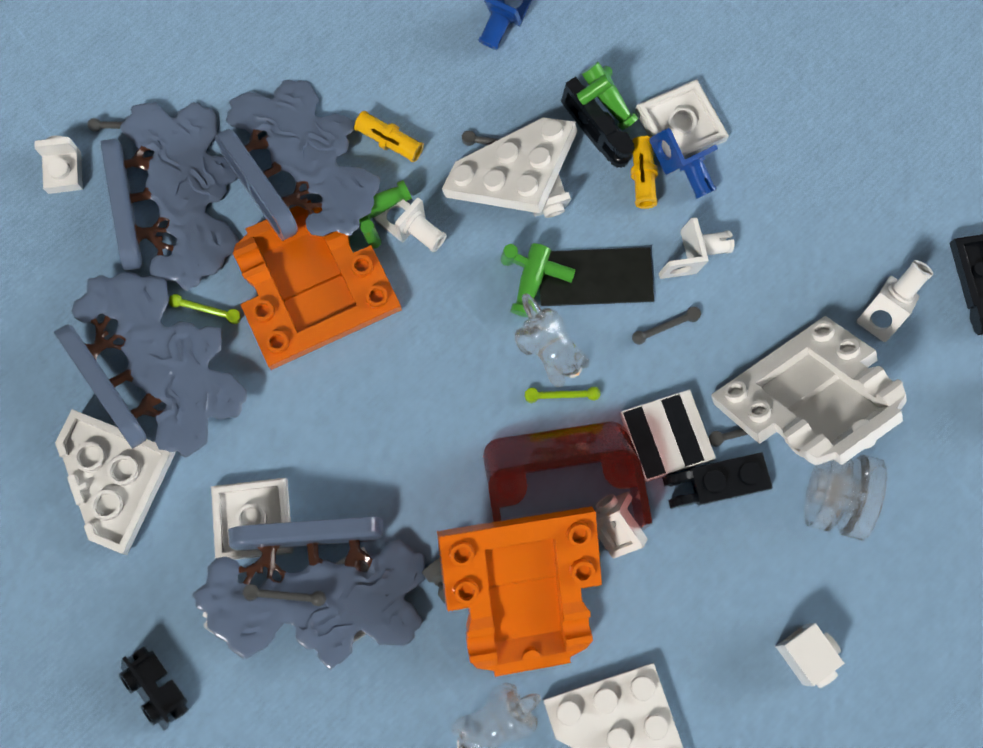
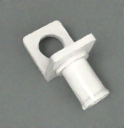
[374,197,447,252]
[658,217,735,279]
[857,260,933,342]

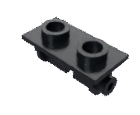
[119,647,189,731]

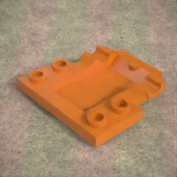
[233,200,402,370]
[437,506,602,677]

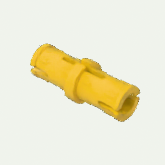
[354,111,424,163]
[630,136,658,209]

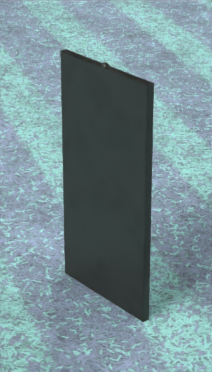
[540,247,654,306]

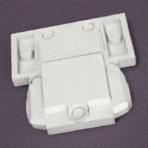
[711,316,907,465]

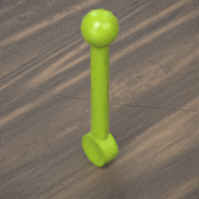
[168,294,241,324]
[524,386,601,403]

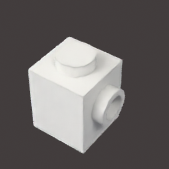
[775,623,845,688]

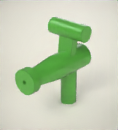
[577,62,638,131]
[359,180,412,249]
[500,243,575,318]

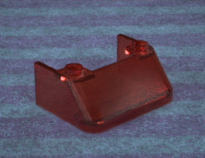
[483,422,653,530]

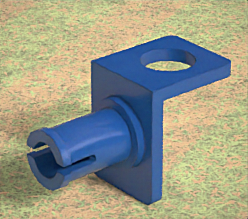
[478,0,532,50]
[649,128,718,199]

